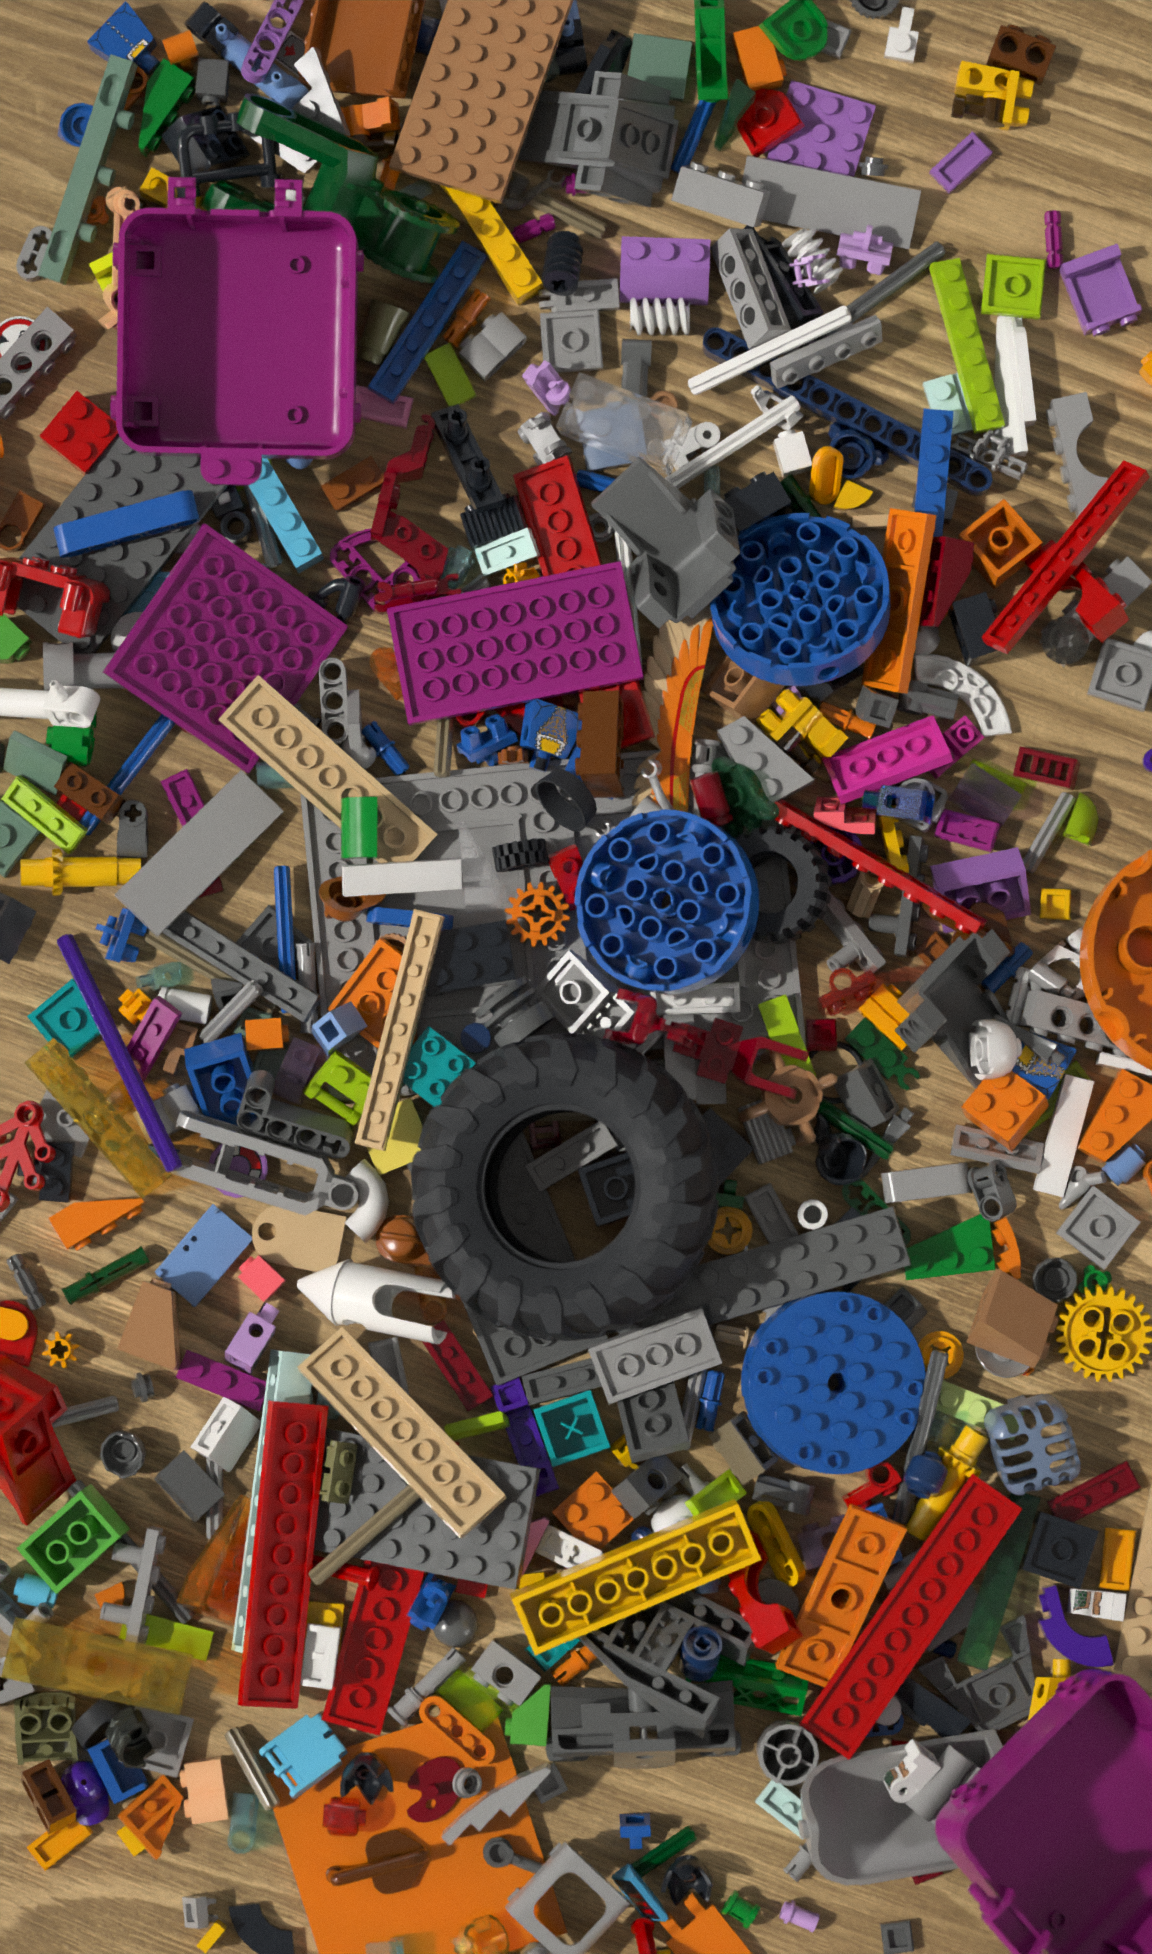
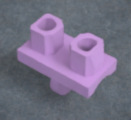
[837,224,893,275]
[522,360,573,416]

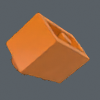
[732,26,787,95]

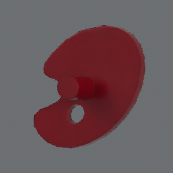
[407,1757,461,1823]

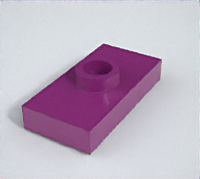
[934,809,1001,853]

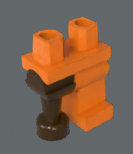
[341,97,401,156]

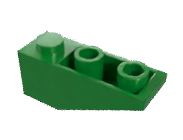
[138,58,196,157]

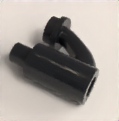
[307,576,365,625]

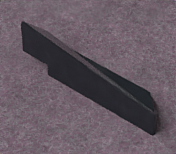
[573,29,632,170]
[744,225,827,348]
[851,1641,971,1738]

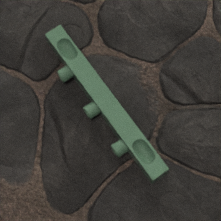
[38,54,138,285]

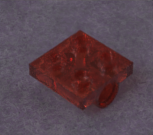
[817,968,876,1017]

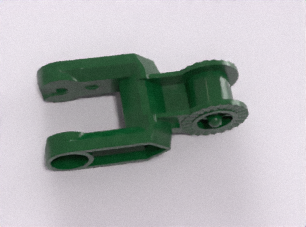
[201,94,459,284]

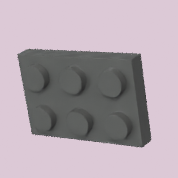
[617,1381,691,1463]

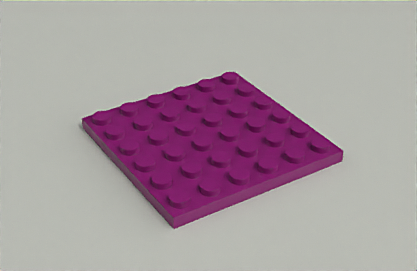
[102,524,348,774]

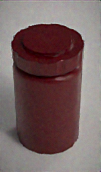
[689,771,734,827]

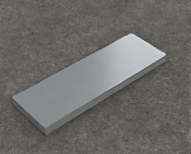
[742,155,921,249]
[115,770,284,938]

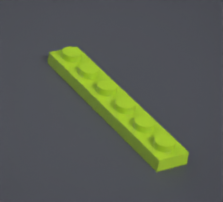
[929,258,1005,434]

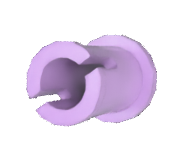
[779,1900,820,1933]

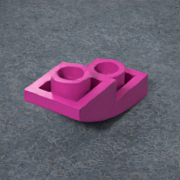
[929,715,985,779]

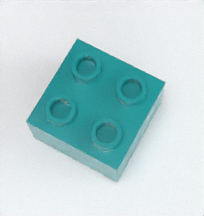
[403,1026,477,1107]
[533,1390,610,1467]

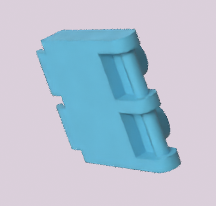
[259,1713,348,1799]

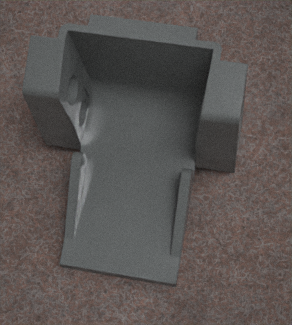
[517,71,679,207]
[591,456,740,628]
[895,929,1010,1089]

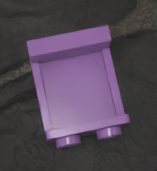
[1059,244,1143,337]

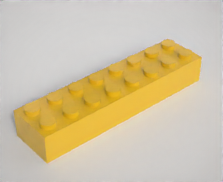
[509,1499,761,1655]

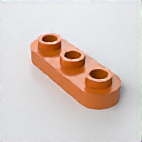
[419,1695,495,1767]

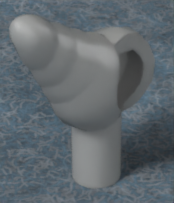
[1059,1166,1107,1210]

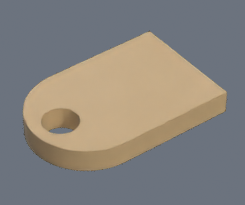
[252,1206,347,1272]

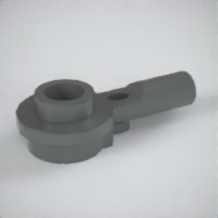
[483,1837,542,1874]

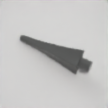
[993,1014,1066,1066]
[862,1107,914,1178]

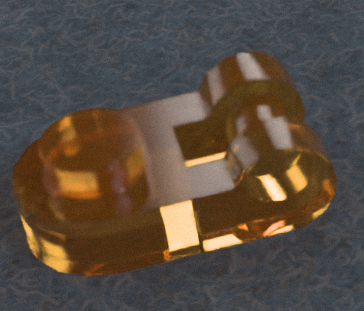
[369,647,403,701]

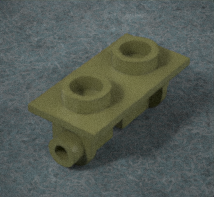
[320,1440,358,1504]

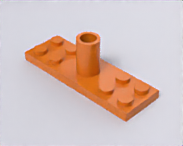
[861,508,949,694]
[775,1504,907,1687]

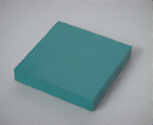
[27,978,100,1062]

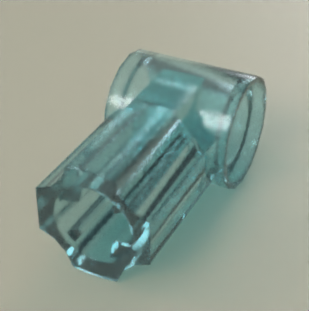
[227,1792,259,1854]

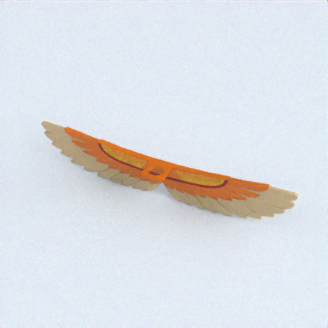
[632,603,713,909]

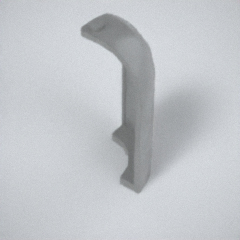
[798,1729,1003,1885]

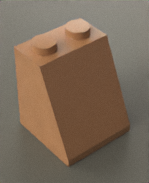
[966,1268,1059,1368]
[117,1277,181,1370]

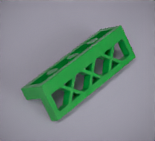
[685,1654,808,1716]

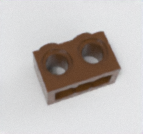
[986,24,1056,86]
[54,762,126,825]
[21,1759,77,1835]

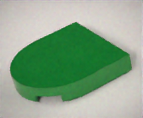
[759,0,828,61]

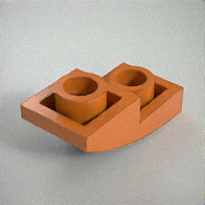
[992,1217,1021,1280]

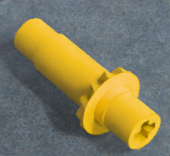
[20,848,141,896]
[906,1425,989,1541]

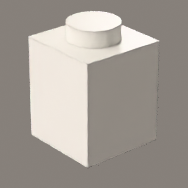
[773,429,812,478]

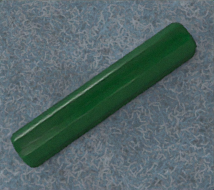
[816,1100,895,1160]
[631,1826,697,1878]

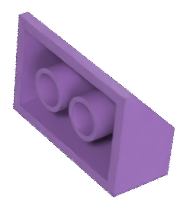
[619,236,711,306]
[930,847,1031,933]

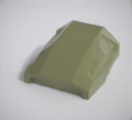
[14,1692,79,1765]

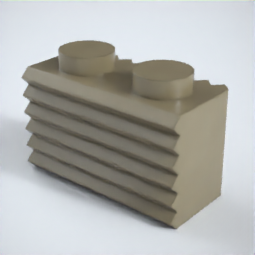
[708,1411,778,1485]

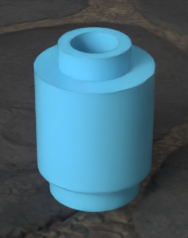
[13,1573,59,1609]

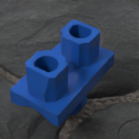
[456,714,518,766]
[95,908,147,963]
[407,1573,456,1631]

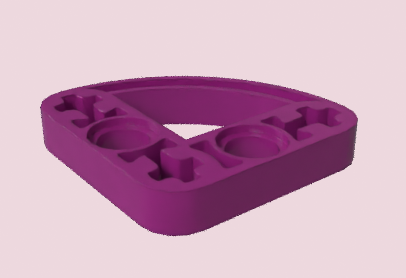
[330,528,420,615]

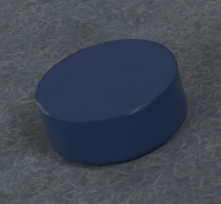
[461,1023,491,1054]

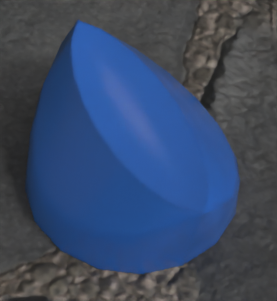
[58,103,93,147]

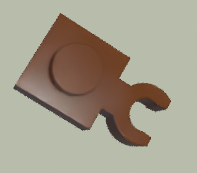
[498,746,529,766]

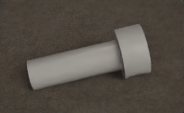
[43,641,124,691]

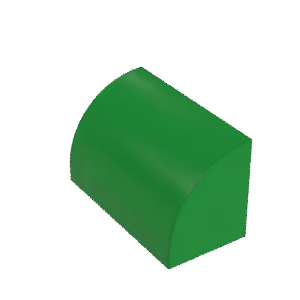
[341,797,377,859]

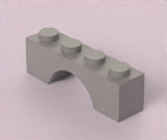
[1046,392,1108,519]

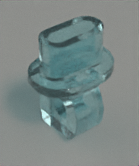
[136,962,181,991]

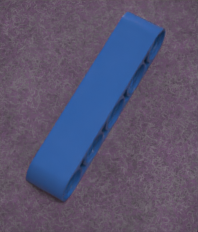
[53,490,200,558]

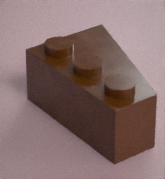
[575,691,625,798]

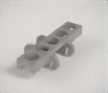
[951,429,1028,480]

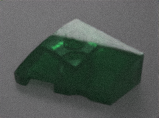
[714,79,756,152]

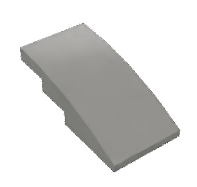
[534,950,663,1055]
[441,1762,552,1845]

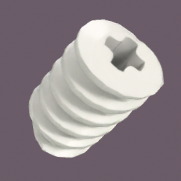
[782,228,843,294]
[630,297,690,335]

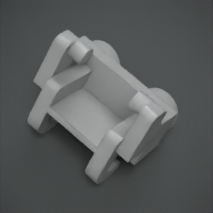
[517,412,573,466]

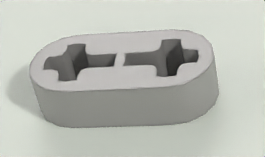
[16,226,52,282]

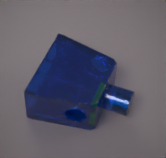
[862,785,935,825]

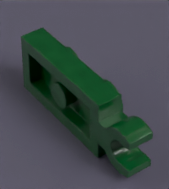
[844,1017,920,1091]

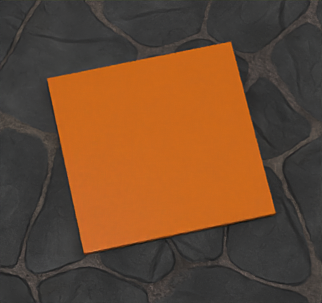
[266,1699,567,1954]

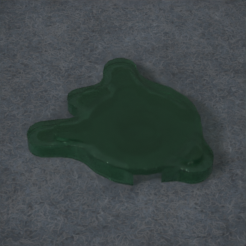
[711,756,780,841]

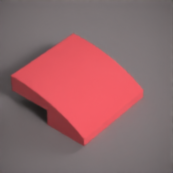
[814,796,877,834]

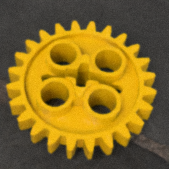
[1055,1284,1152,1382]

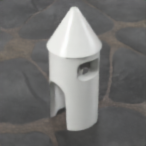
[297,1259,455,1344]

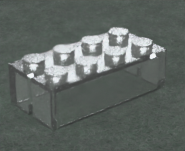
[556,372,692,476]

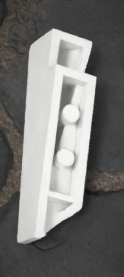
[991,316,1036,459]

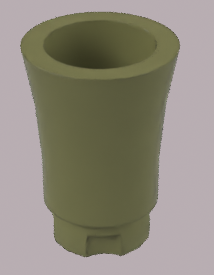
[357,299,409,367]

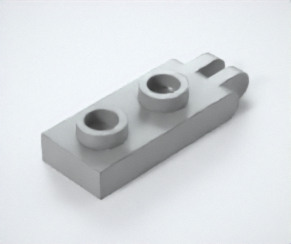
[538,278,619,312]

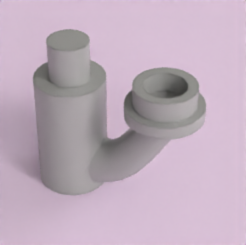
[1028,961,1076,1022]

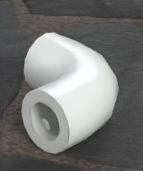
[344,1159,389,1243]

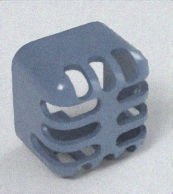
[984,1393,1081,1495]

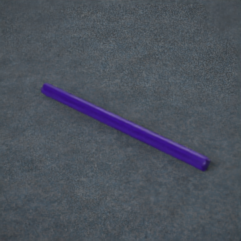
[57,934,182,1172]

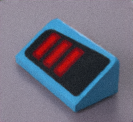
[612,1864,668,1922]

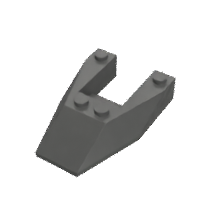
[577,1590,756,1738]

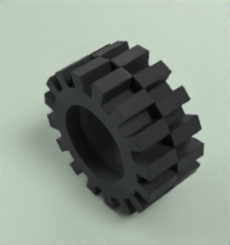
[492,838,549,872]

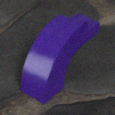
[1037,1584,1114,1667]

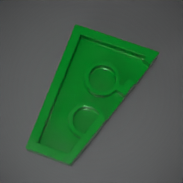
[904,1214,995,1281]

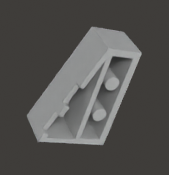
[717,716,814,812]

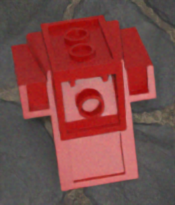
[0,1356,76,1526]

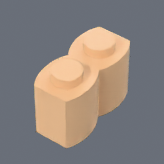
[180,1757,230,1825]

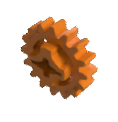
[505,882,570,948]

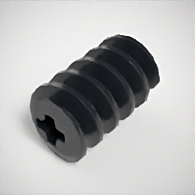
[542,231,584,296]

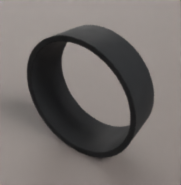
[536,769,597,832]
[72,1691,135,1750]

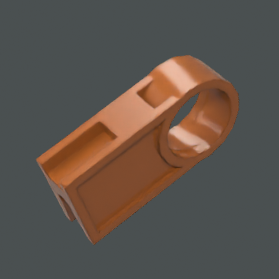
[0,490,45,552]

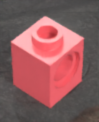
[238,1255,287,1302]

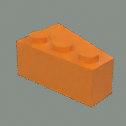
[1076,1069,1152,1163]

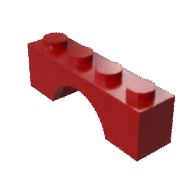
[1025,540,1130,642]
[728,1529,803,1654]

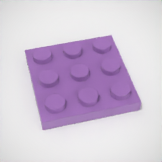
[767,80,876,176]

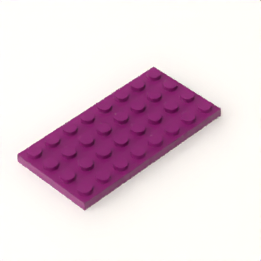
[387,561,644,726]

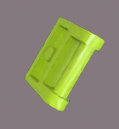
[303,1050,372,1127]

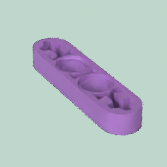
[241,0,303,84]

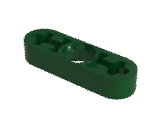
[842,1180,911,1246]

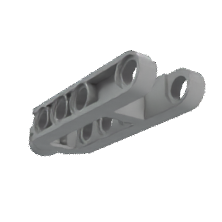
[163,1110,359,1215]

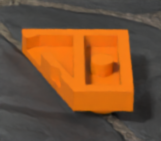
[117,1774,183,1860]

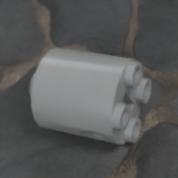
[756,1719,819,1786]

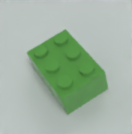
[17,1484,130,1594]

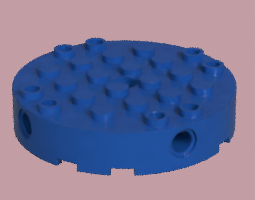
[710,513,891,686]
[575,809,759,994]
[741,1291,926,1474]

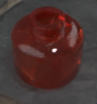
[322,1796,367,1837]

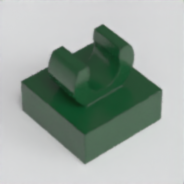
[716,1179,744,1209]

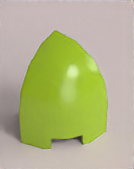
[1063,792,1099,846]

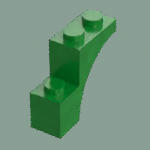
[694,0,728,103]

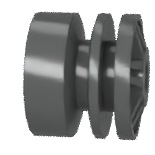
[475,976,555,1047]

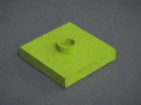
[981,254,1046,320]

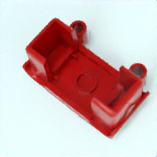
[0,556,110,638]

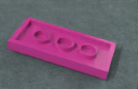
[822,715,953,804]

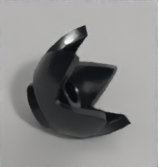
[340,1752,394,1805]
[661,1855,714,1906]

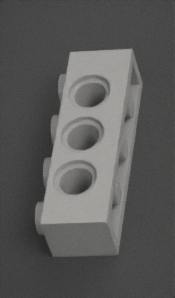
[710,228,791,349]
[0,307,77,420]
[1020,990,1130,1058]

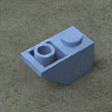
[312,1001,367,1057]

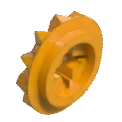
[707,1207,752,1255]
[918,1331,964,1379]

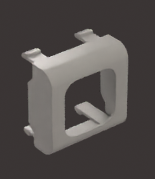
[505,1842,631,1954]

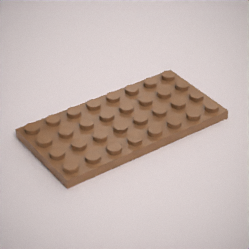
[389,0,574,204]

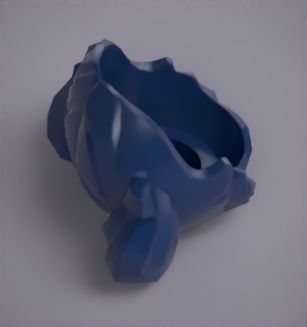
[828,422,890,479]

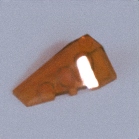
[176,1494,251,1627]

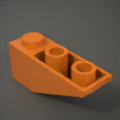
[48,1198,147,1251]

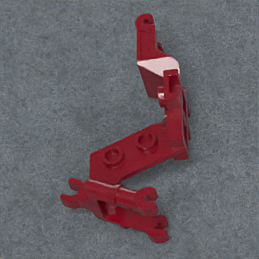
[370,414,462,614]
[603,988,809,1100]

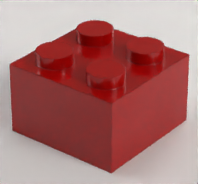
[39,390,118,475]

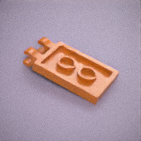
[660,1893,753,1954]

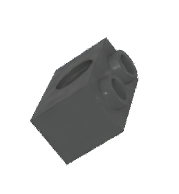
[611,1455,684,1519]

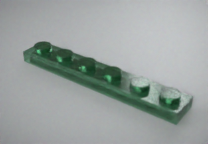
[956,1492,1041,1671]

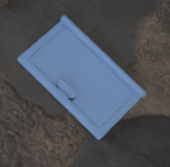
[155,1204,252,1307]

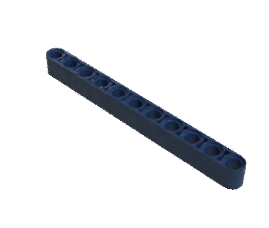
[702,327,992,497]

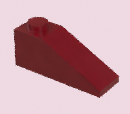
[919,536,974,627]

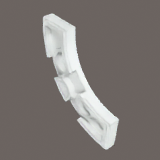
[913,654,1012,737]

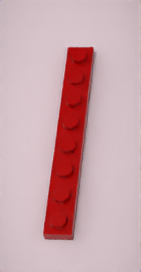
[982,460,1149,655]
[770,799,988,934]

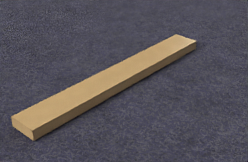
[355,909,445,1151]

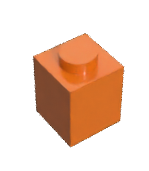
[245,1018,290,1052]

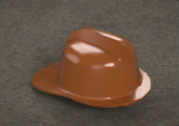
[319,876,386,922]
[376,1215,431,1266]

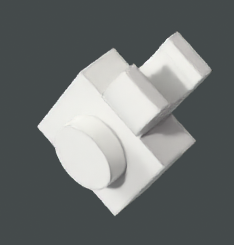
[884,7,919,63]

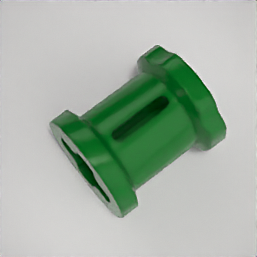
[721,1890,761,1929]

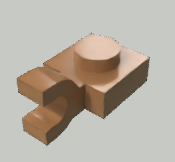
[162,1023,199,1077]

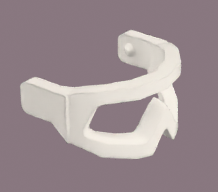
[751,385,804,430]

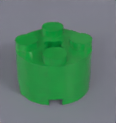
[46,710,97,766]

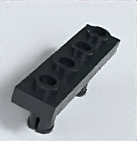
[431,404,504,514]

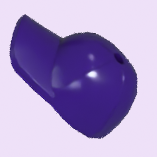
[61,1760,110,1826]

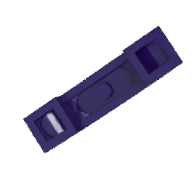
[490,1377,559,1497]

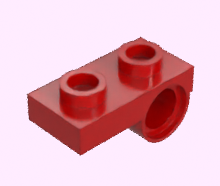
[548,844,583,911]
[841,1460,902,1509]

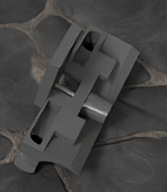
[545,1680,742,1769]

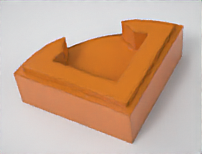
[94,1581,125,1622]

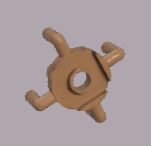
[738,1050,837,1147]

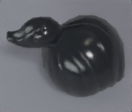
[814,1114,867,1185]

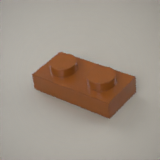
[321,456,384,513]

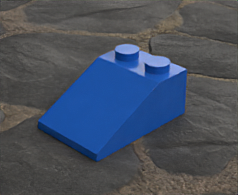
[184,1032,260,1141]

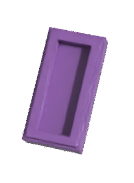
[929,131,993,194]

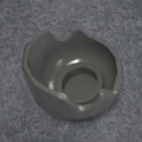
[1032,1257,1078,1303]
[100,1430,146,1479]
[433,1600,478,1648]

